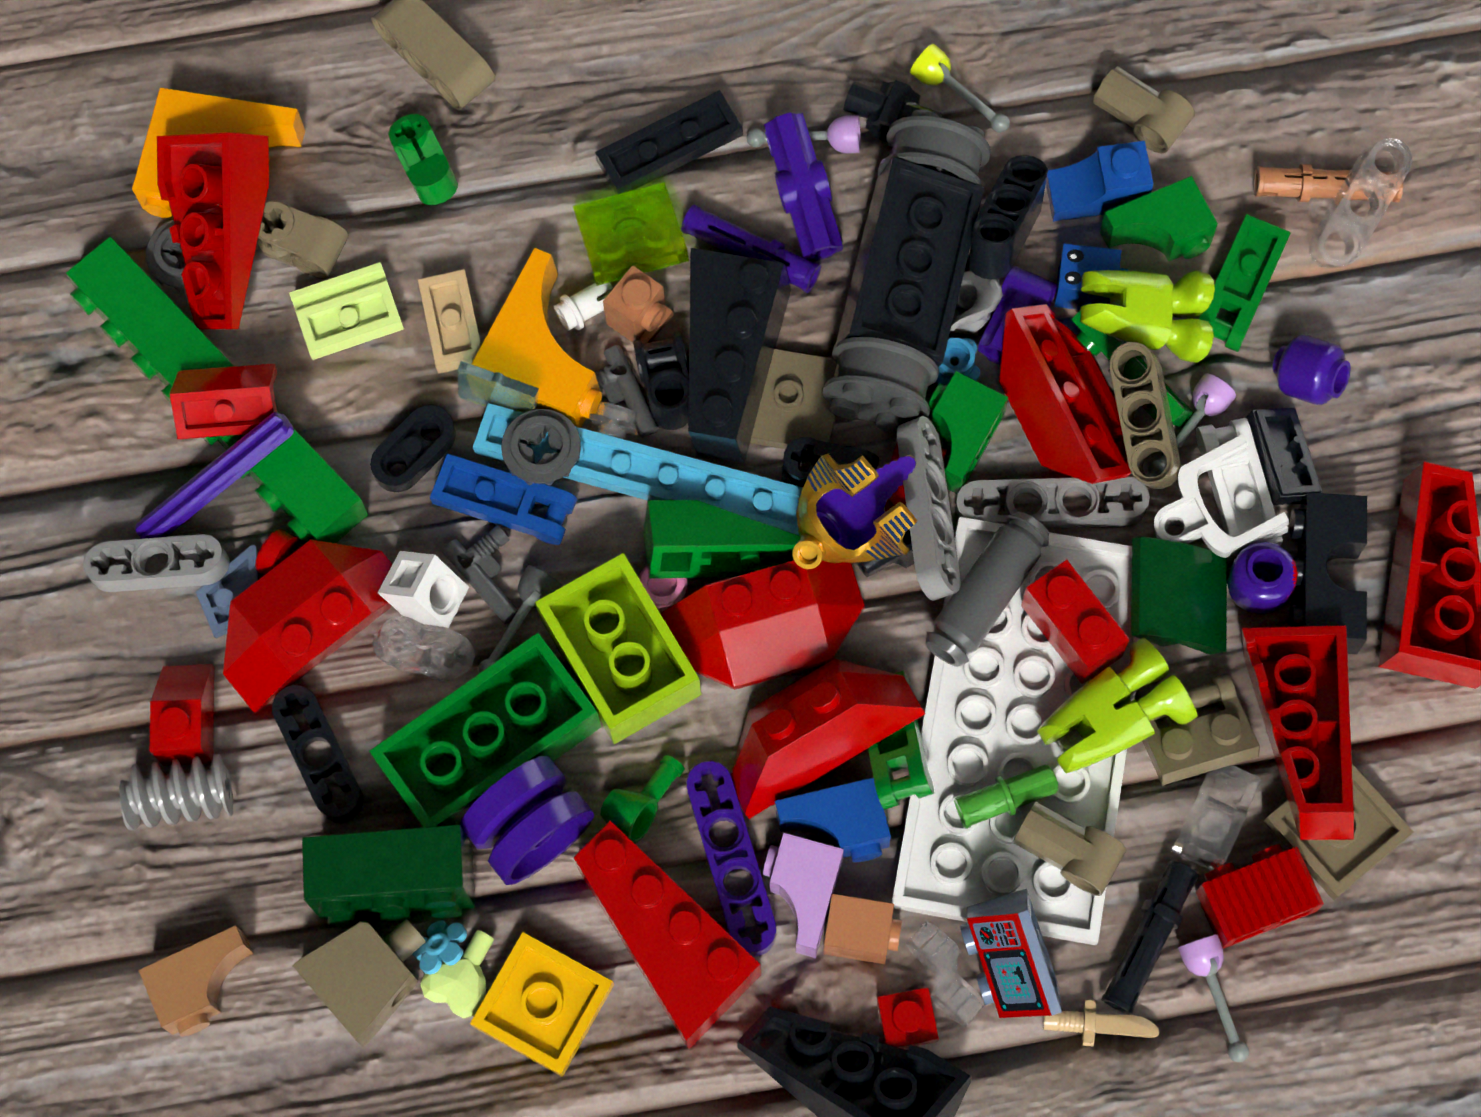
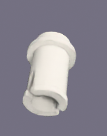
[554,277,613,331]

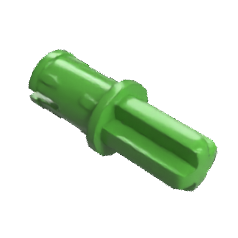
[954,765,1059,829]

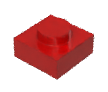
[876,987,939,1049]

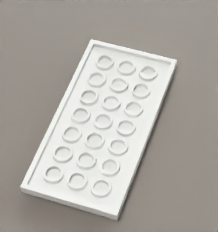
[892,517,1140,945]

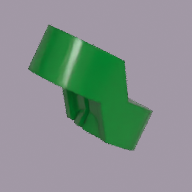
[388,114,458,205]

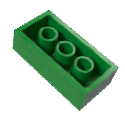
[369,633,601,828]

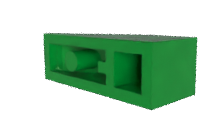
[643,499,800,579]

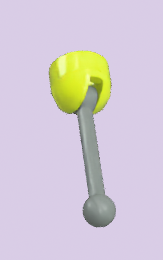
[910,43,1010,133]

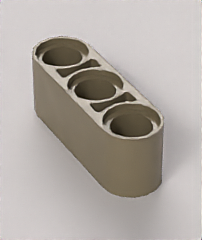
[371,0,495,110]
[1110,342,1181,489]

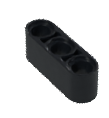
[968,155,1048,280]

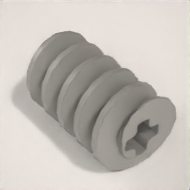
[119,753,233,831]

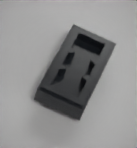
[1245,408,1323,505]

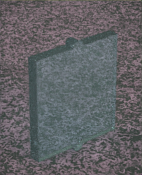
[458,361,539,413]

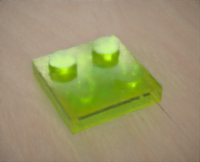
[573,182,689,286]

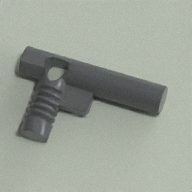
[595,345,658,438]
[442,525,518,624]

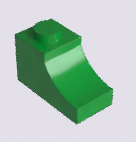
[1100,176,1218,262]
[928,371,1008,494]

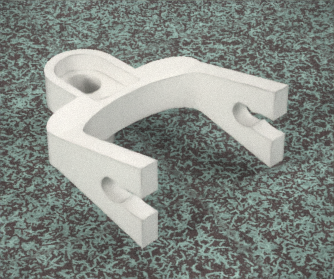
[1154,434,1289,558]

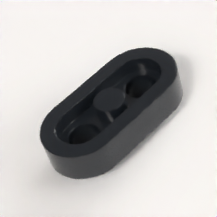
[370,405,456,492]

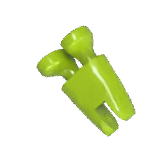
[1080,270,1215,363]
[1037,637,1198,774]

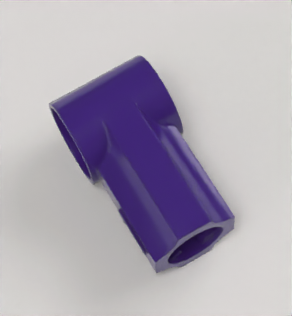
[978,265,1058,366]

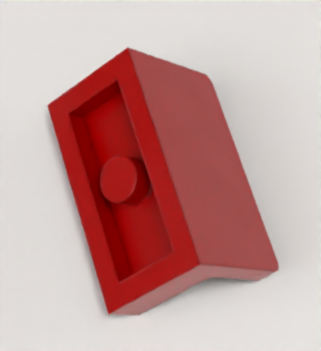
[170,363,277,439]

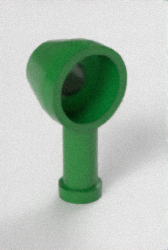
[600,755,685,844]

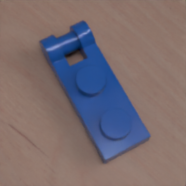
[430,453,577,545]

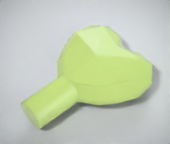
[420,930,494,1019]

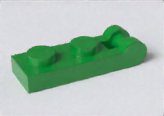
[1199,214,1291,352]
[868,670,934,810]

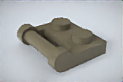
[1136,673,1260,786]

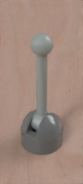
[478,565,562,673]

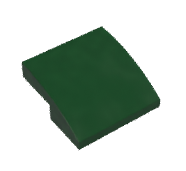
[1131,537,1227,655]

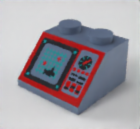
[960,889,1062,1018]

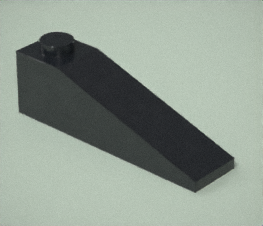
[737,1006,971,1117]

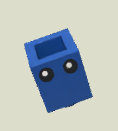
[1054,243,1128,310]

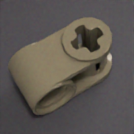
[257,201,349,279]

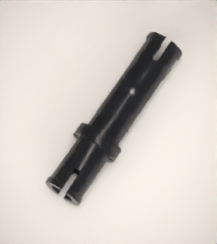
[1101,860,1200,1015]

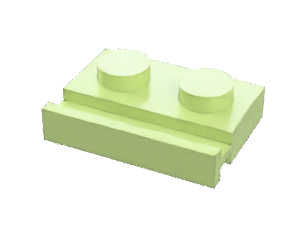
[289,262,404,360]

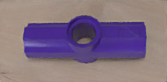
[764,112,843,261]

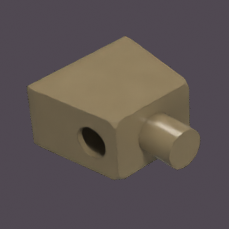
[292,919,426,1047]

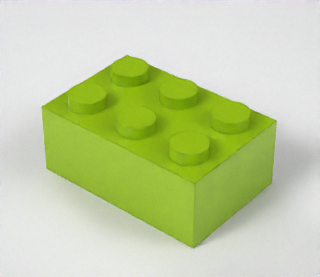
[535,553,701,744]

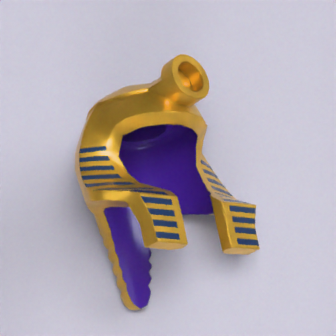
[792,454,918,569]

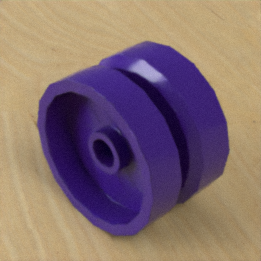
[460,756,594,885]

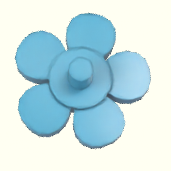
[412,920,467,975]

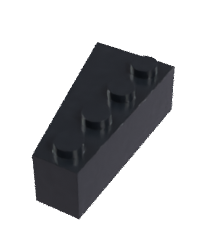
[688,248,791,463]

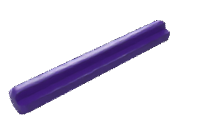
[135,412,294,539]

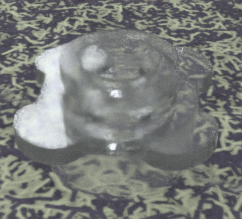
[589,402,639,440]

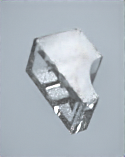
[1170,765,1262,870]

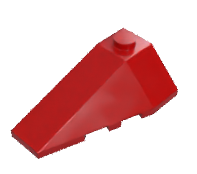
[157,132,269,329]

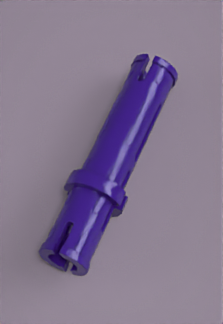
[681,204,821,293]

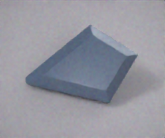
[196,545,260,638]

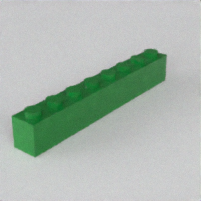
[66,236,368,545]

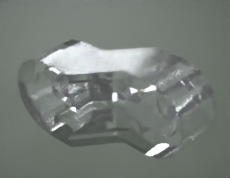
[372,616,475,682]
[906,921,985,1027]

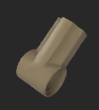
[1093,66,1195,154]
[1013,802,1127,896]

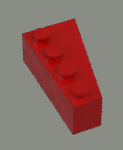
[1378,461,1481,689]
[1242,625,1354,840]
[574,821,761,1049]

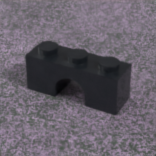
[1288,492,1367,654]

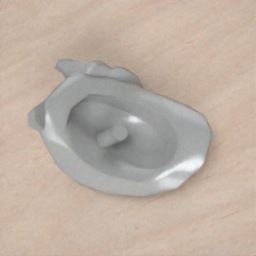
[950,270,1003,332]

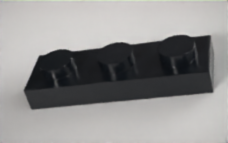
[595,90,743,198]

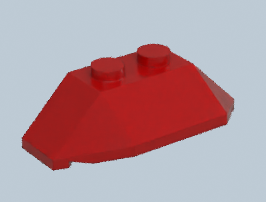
[999,304,1131,484]
[223,540,392,714]
[660,560,865,690]
[731,659,926,819]

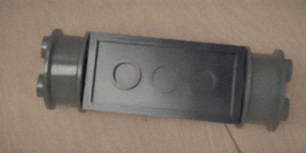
[823,110,991,433]

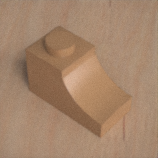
[138,925,253,1037]

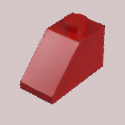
[149,664,215,766]

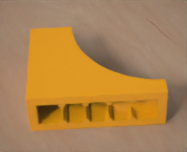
[132,88,305,218]
[468,247,602,428]

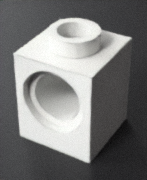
[378,551,469,629]

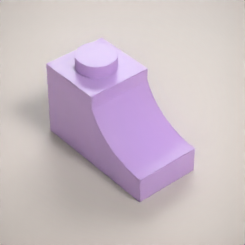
[763,833,844,958]

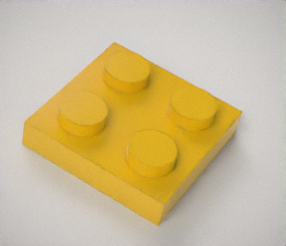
[470,932,614,1077]

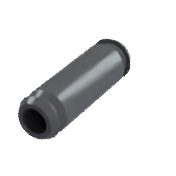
[925,512,1049,667]

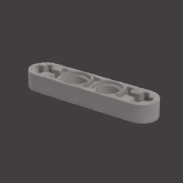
[897,416,961,601]
[955,477,1150,529]

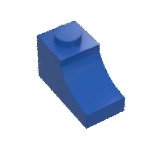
[1046,141,1154,222]
[775,778,891,862]

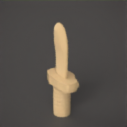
[1043,999,1159,1047]

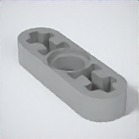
[83,534,230,592]

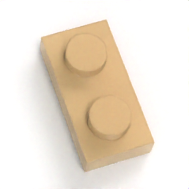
[418,269,482,374]

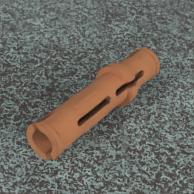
[1254,164,1403,202]

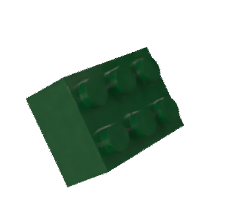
[302,825,475,926]

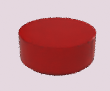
[255,529,299,575]

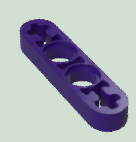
[686,761,777,957]

